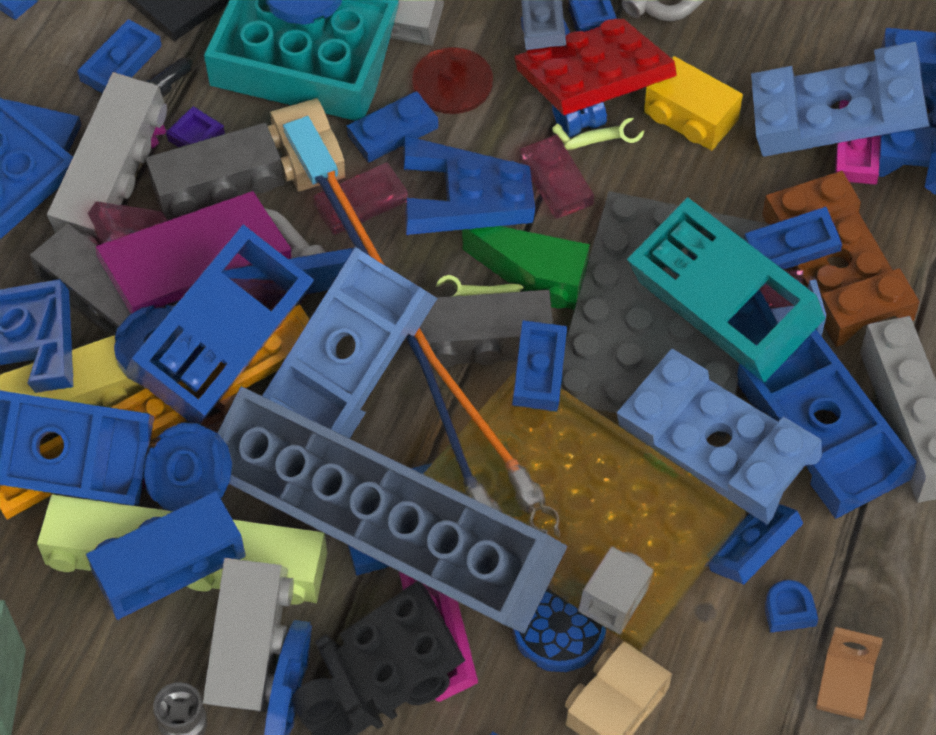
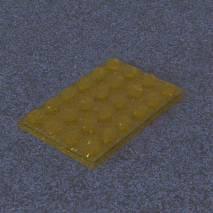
[423,370,747,652]

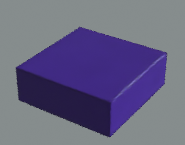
[166,106,225,148]

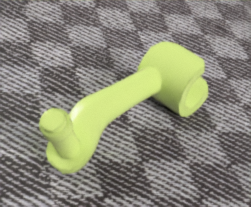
[552,118,644,150]
[435,275,523,297]

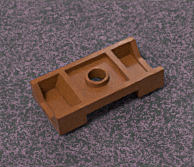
[762,171,920,347]

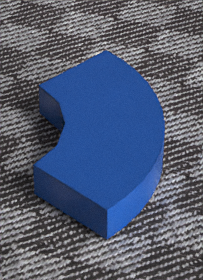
[264,620,312,735]

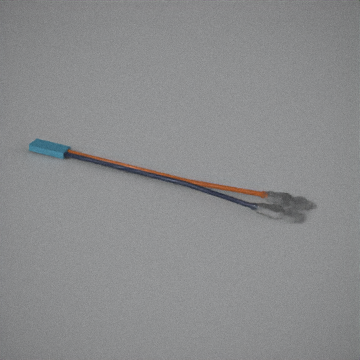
[283,116,560,537]

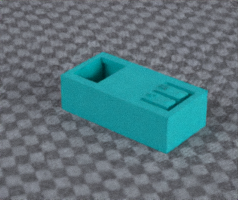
[627,197,825,382]

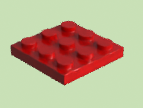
[515,18,677,115]

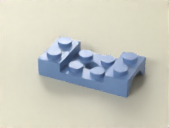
[751,42,929,157]
[262,247,438,439]
[617,349,822,524]

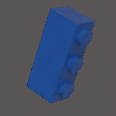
[86,491,246,620]

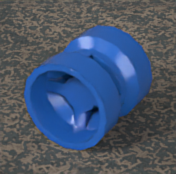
[552,102,607,137]

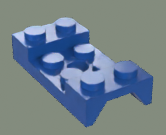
[879,28,936,177]
[737,329,917,519]
[0,391,154,506]

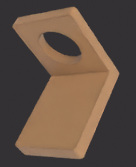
[816,627,883,720]

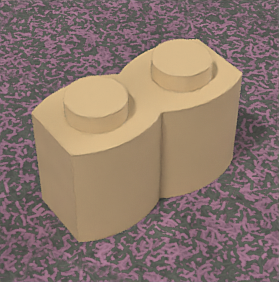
[268,98,345,192]
[565,641,672,735]

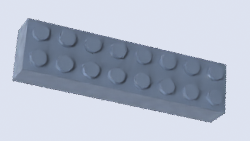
[217,386,567,634]

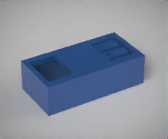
[126,224,314,424]

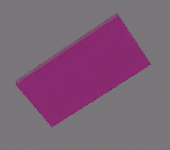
[96,191,291,314]

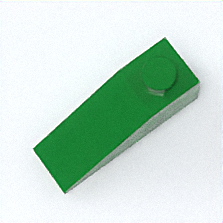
[462,226,590,310]

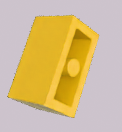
[644,56,743,151]

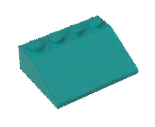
[204,0,399,121]

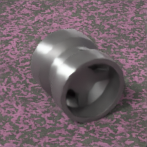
[153,682,207,735]

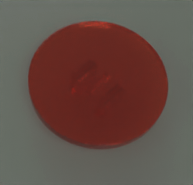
[412,47,493,114]

